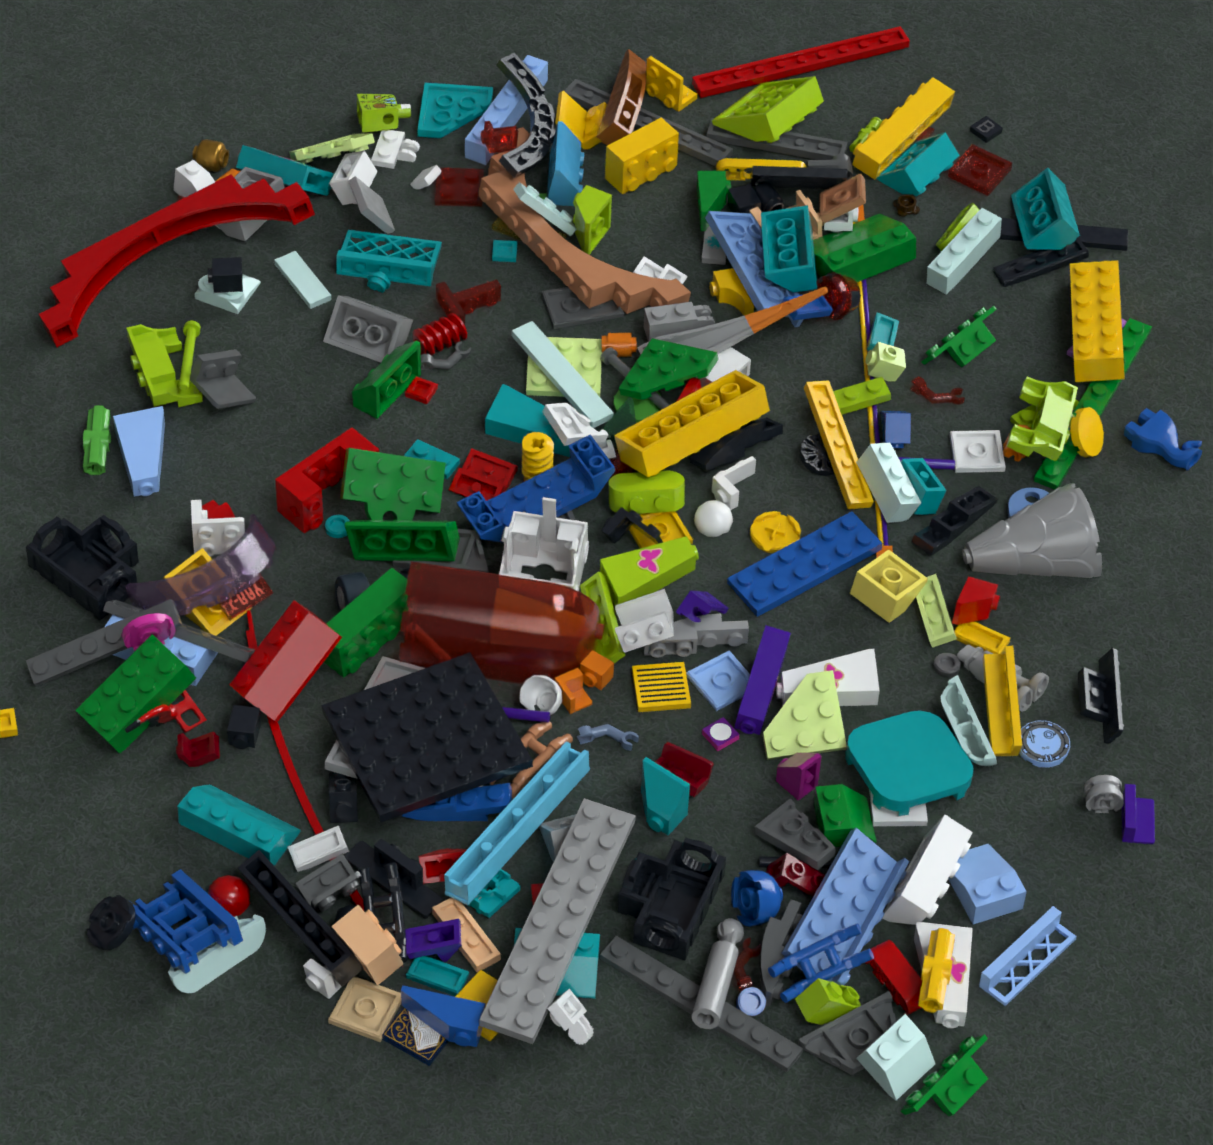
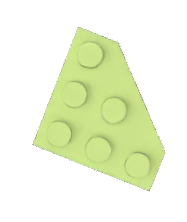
[289,134,375,164]
[763,670,847,760]

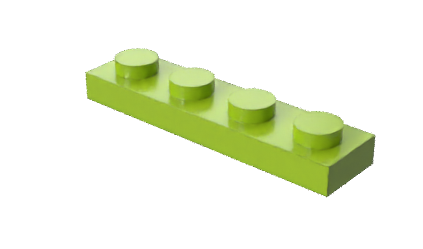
[580,571,625,663]

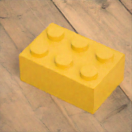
[605,117,679,194]

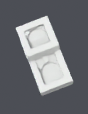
[633,257,688,284]

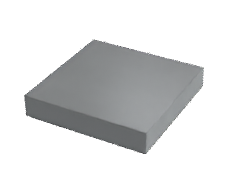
[349,176,395,234]

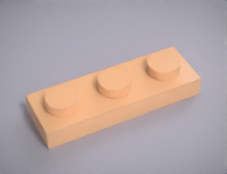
[432,898,501,973]

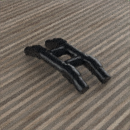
[358,862,407,963]

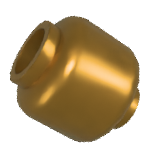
[192,139,229,172]

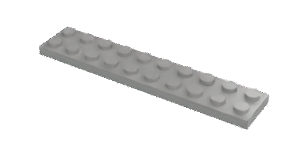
[479,798,635,1044]

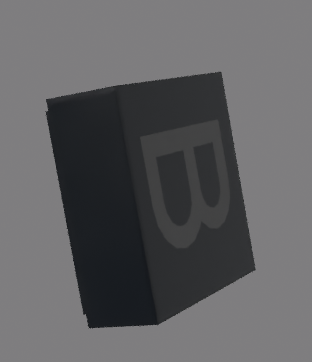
[970,116,1003,143]

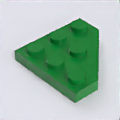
[619,338,719,400]

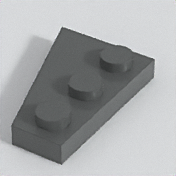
[755,798,835,870]

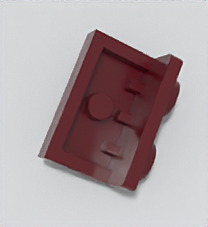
[655,742,714,797]

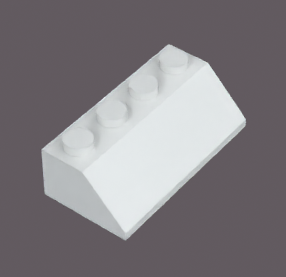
[882,815,973,925]

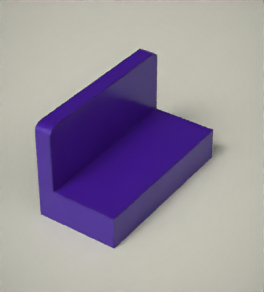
[1122,784,1155,844]

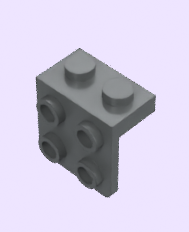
[295,853,362,912]

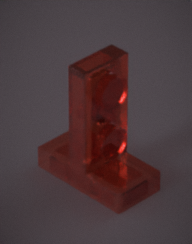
[436,279,501,325]

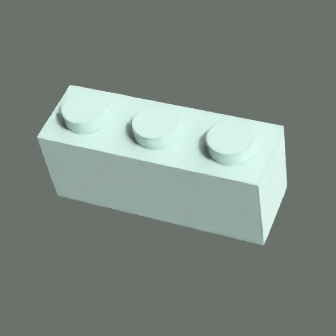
[856,443,921,523]

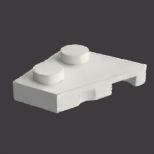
[543,403,608,446]

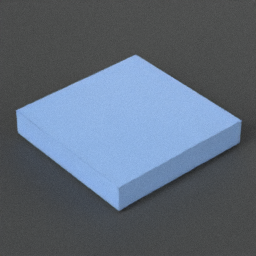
[686,650,750,711]

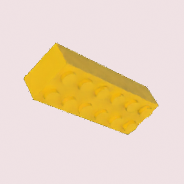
[1070,260,1125,382]
[614,370,770,477]

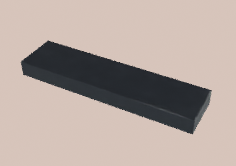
[993,237,1089,287]

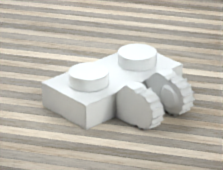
[371,130,420,169]
[547,989,594,1045]

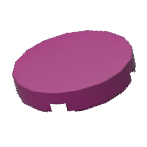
[122,613,176,651]

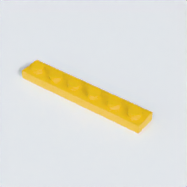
[804,381,874,509]

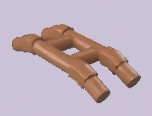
[490,721,573,799]

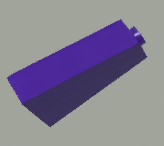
[734,625,791,735]

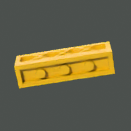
[982,646,1022,756]

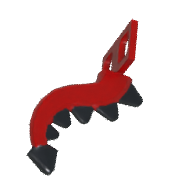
[125,690,207,733]

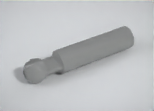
[692,918,744,1029]

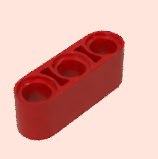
[865,940,923,1015]

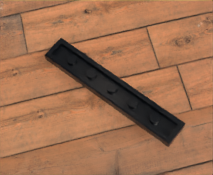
[999,218,1128,251]

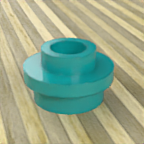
[367,271,391,293]

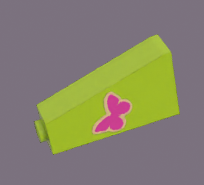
[600,536,699,605]

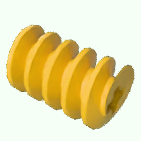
[521,432,554,482]

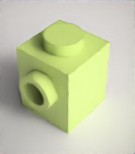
[865,342,906,381]

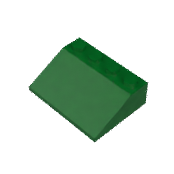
[813,214,916,291]

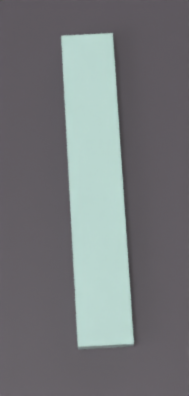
[512,321,614,428]

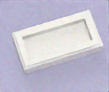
[288,826,349,872]

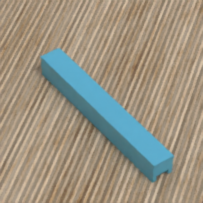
[444,742,590,905]

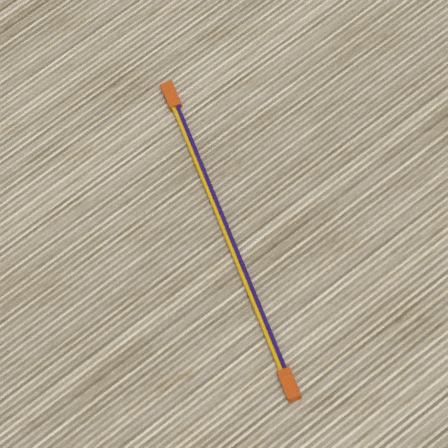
[853,205,893,558]

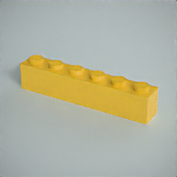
[852,77,955,180]

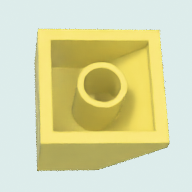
[850,550,928,623]

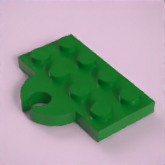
[340,448,446,521]

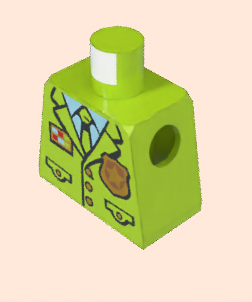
[357,94,411,132]

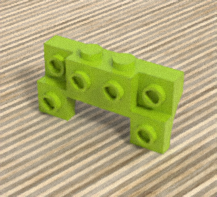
[126,324,203,407]
[1007,376,1078,461]

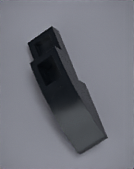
[690,417,783,471]

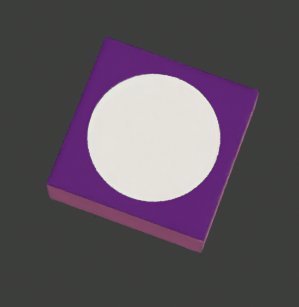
[702,717,740,751]

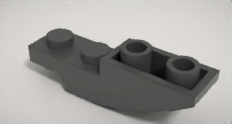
[760,899,803,1007]

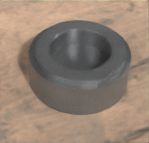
[934,653,960,677]

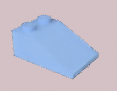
[948,844,1026,924]

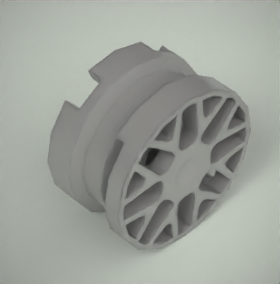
[1084,775,1124,813]

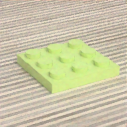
[526,337,602,397]

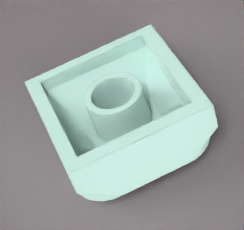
[195,275,261,314]

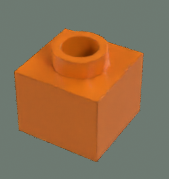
[580,650,614,690]

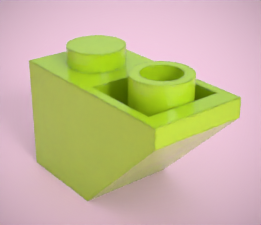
[795,978,861,1025]

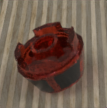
[817,272,861,320]

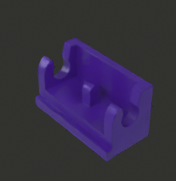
[676,590,729,622]

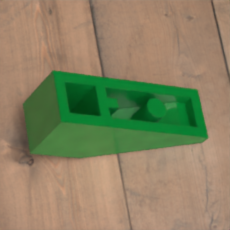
[697,171,731,231]

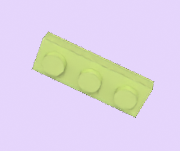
[916,574,957,648]

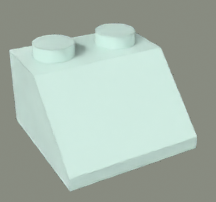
[856,1014,935,1101]

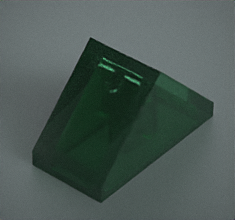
[602,397,636,442]

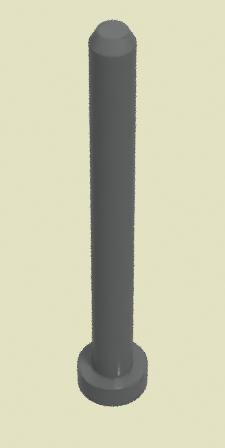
[600,347,670,410]

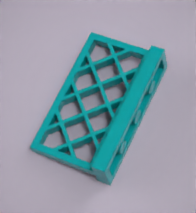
[337,230,442,286]

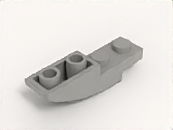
[644,613,749,658]

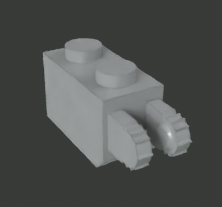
[643,302,715,342]

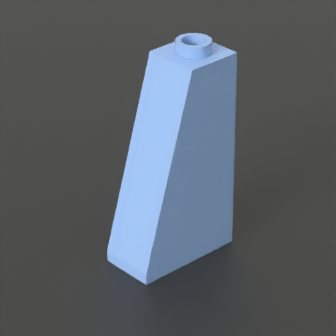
[113,406,165,497]

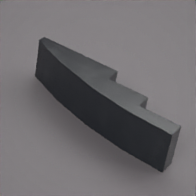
[912,486,998,555]

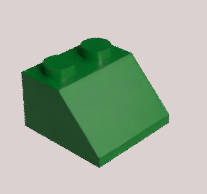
[813,784,877,847]

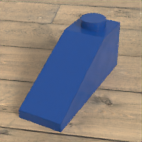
[401,985,486,1047]

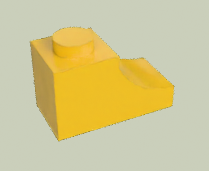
[709,268,754,316]

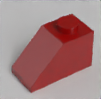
[952,576,1000,625]

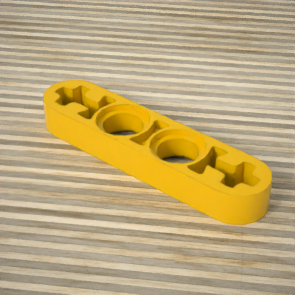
[716,158,807,181]

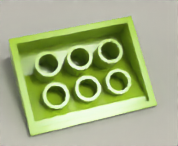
[712,76,824,143]

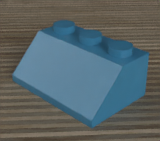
[547,121,584,206]

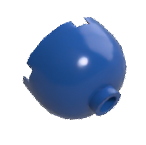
[731,870,783,927]

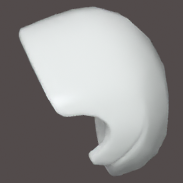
[694,500,733,537]
[519,675,562,715]

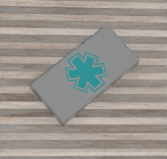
[702,226,726,265]

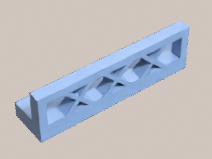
[979,906,1077,1006]

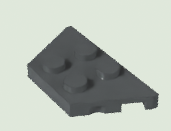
[393,529,489,578]
[798,991,896,1075]

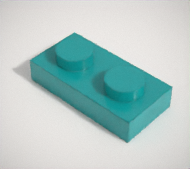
[404,439,460,479]

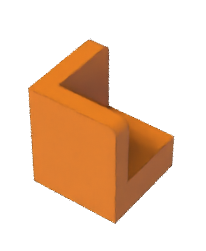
[555,668,592,714]

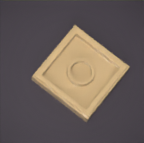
[328,976,401,1042]

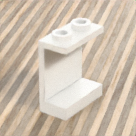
[615,589,674,653]

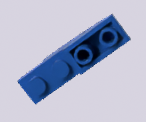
[402,783,512,821]

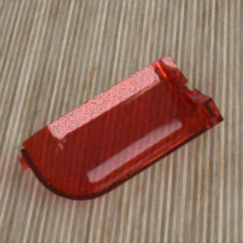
[400,561,605,684]

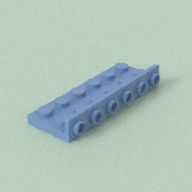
[705,211,803,327]
[782,828,909,986]

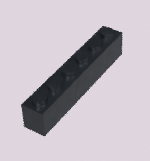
[238,850,364,987]

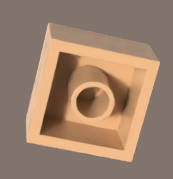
[332,905,404,986]

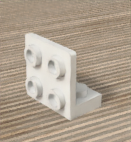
[191,500,246,557]

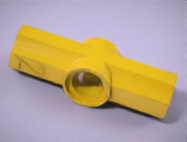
[919,928,955,1013]

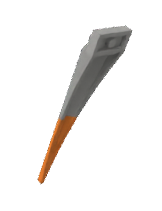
[637,287,828,354]

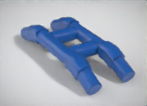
[768,923,874,1003]

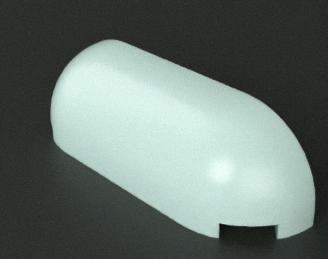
[941,675,997,766]
[168,915,266,993]

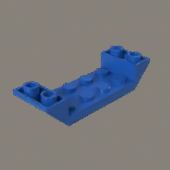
[457,435,615,542]

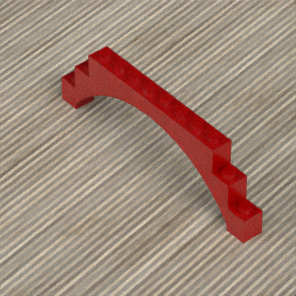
[39,174,315,347]

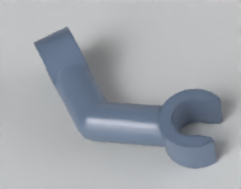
[577,724,639,751]

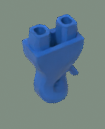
[1124,408,1202,470]

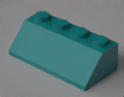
[1011,168,1080,250]
[761,205,817,293]
[177,784,301,865]

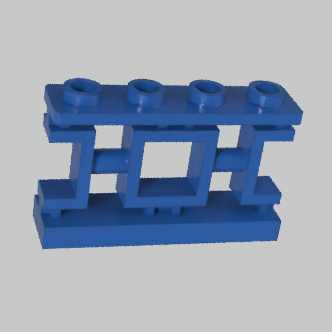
[131,869,243,974]

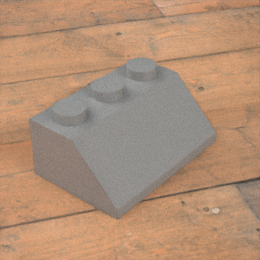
[217,167,285,241]
[323,295,413,363]

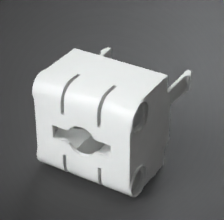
[499,497,589,608]

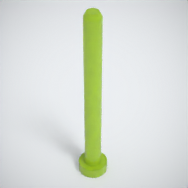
[179,320,201,390]

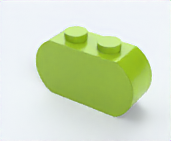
[609,470,685,514]

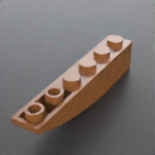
[596,49,647,145]

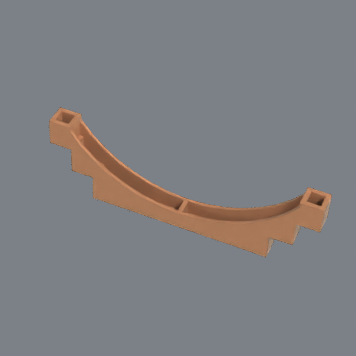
[479,127,691,314]

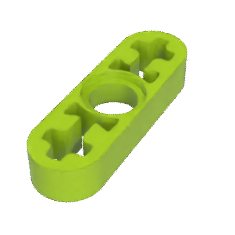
[936,203,979,252]

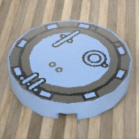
[1019,721,1070,768]

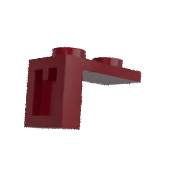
[766,853,825,897]

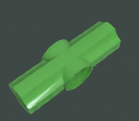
[83,405,111,475]

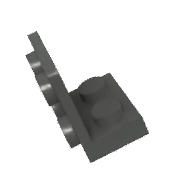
[190,349,256,409]

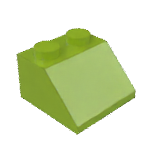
[573,185,612,255]

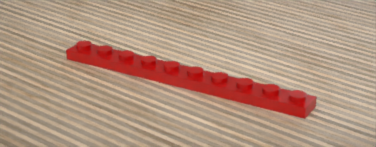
[692,26,910,98]

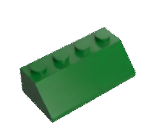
[345,520,460,561]

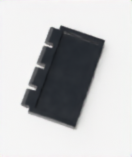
[750,166,847,189]

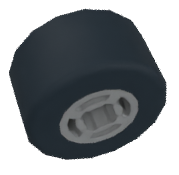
[335,572,370,611]

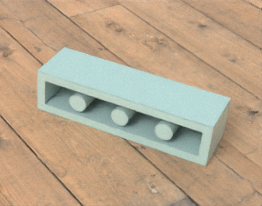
[927,208,1002,294]

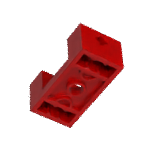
[275,427,379,533]

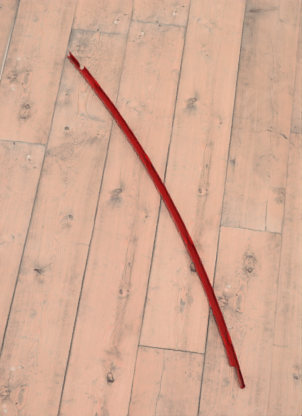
[246,610,403,968]

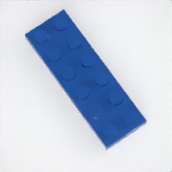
[727,511,883,617]

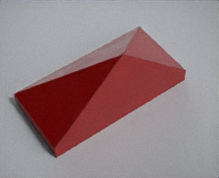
[418,848,467,884]

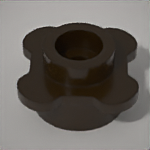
[893,194,920,217]

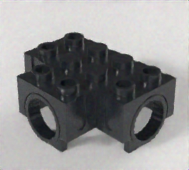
[26,515,139,620]
[617,837,726,960]

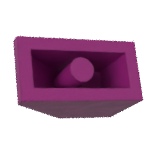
[776,752,821,801]

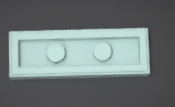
[275,251,331,309]

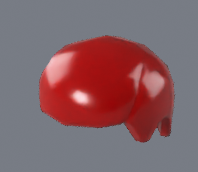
[208,875,250,917]

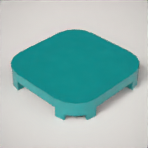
[845,711,974,816]

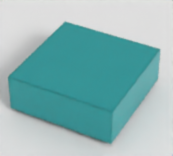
[492,240,517,262]

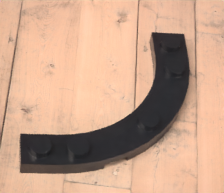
[496,53,556,178]

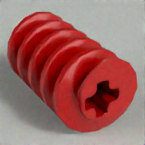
[412,313,467,355]

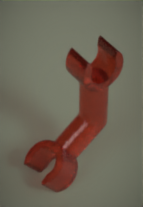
[909,376,965,405]
[733,937,761,992]

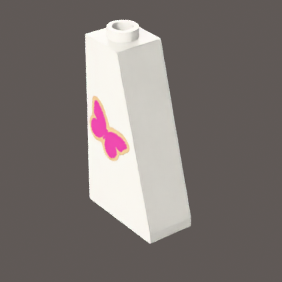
[776,649,880,706]
[914,922,972,1028]

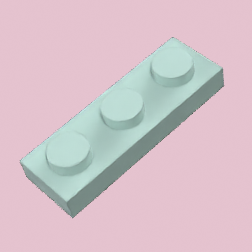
[513,182,577,236]

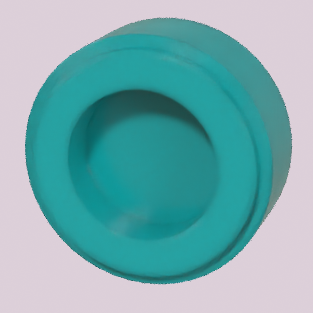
[325,515,350,538]

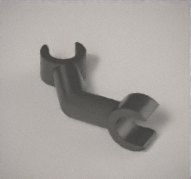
[421,341,471,370]

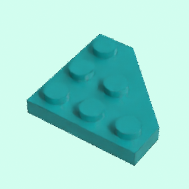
[418,83,493,138]

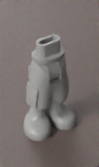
[957,644,1049,712]

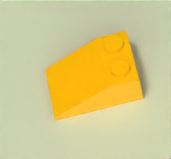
[156,548,252,636]

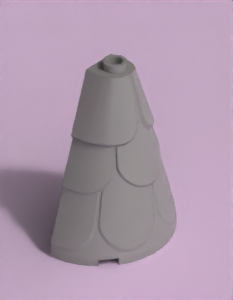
[962,483,1102,578]

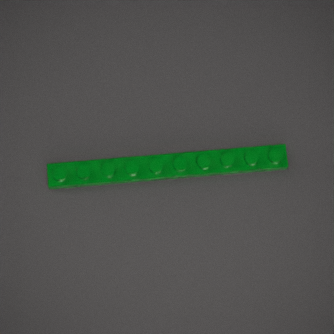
[1034,318,1152,490]

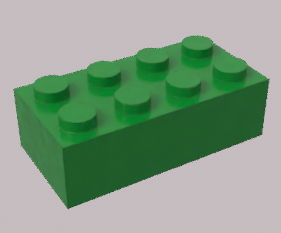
[324,568,418,678]
[76,634,196,754]

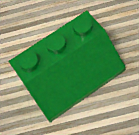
[352,341,421,419]

